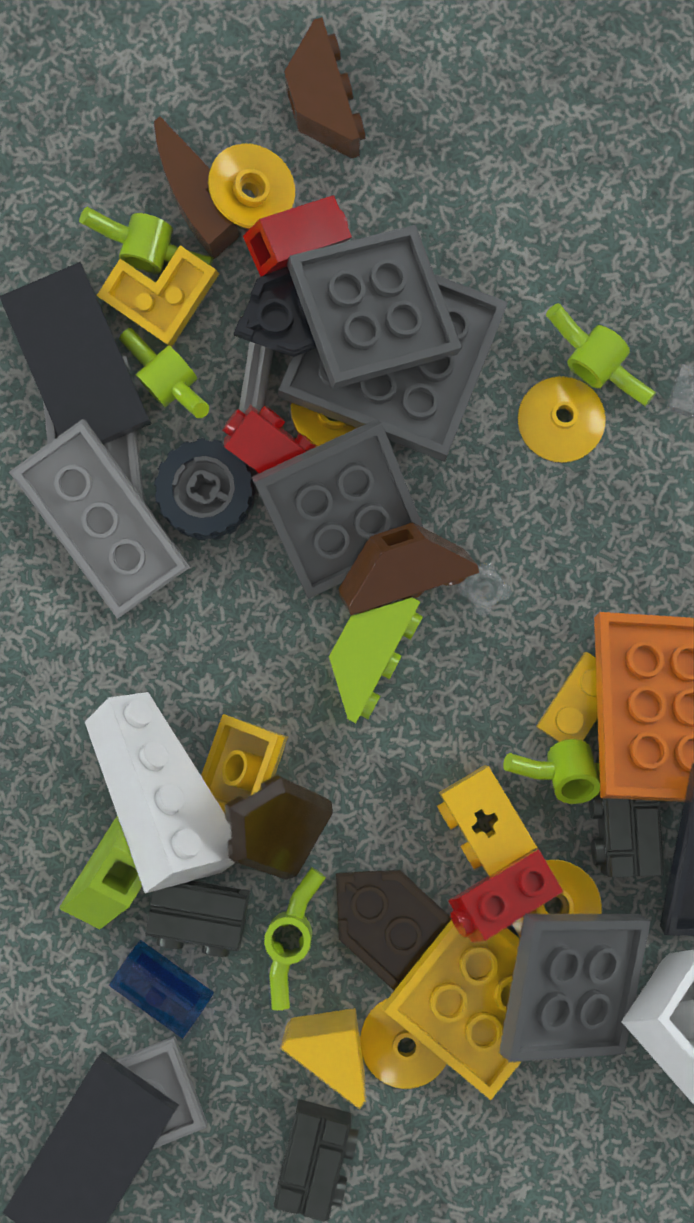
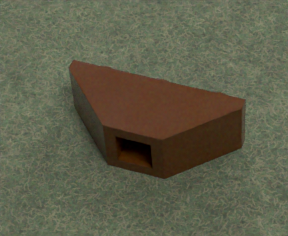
[284,17,365,159]
[338,522,479,615]

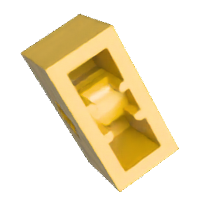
[437,765,537,876]

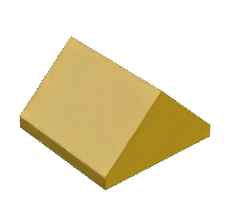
[201,714,288,813]
[281,1008,365,1109]

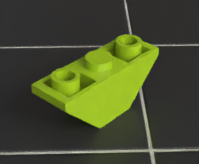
[329,598,423,723]
[60,815,142,929]

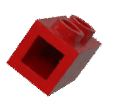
[243,195,352,277]
[222,404,318,473]
[448,849,564,943]

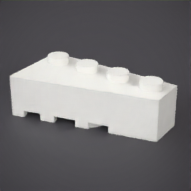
[85,692,236,893]
[621,950,694,1104]

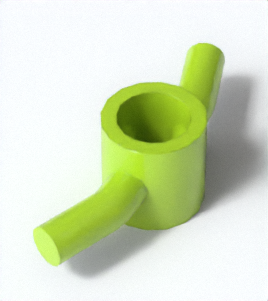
[79,207,213,274]
[546,303,656,407]
[119,328,209,418]
[503,739,600,804]
[264,867,326,1011]

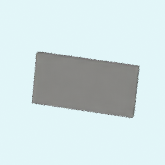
[9,419,191,619]

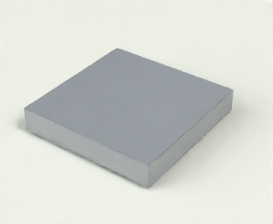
[116,1036,208,1149]

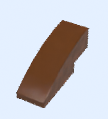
[154,116,239,260]

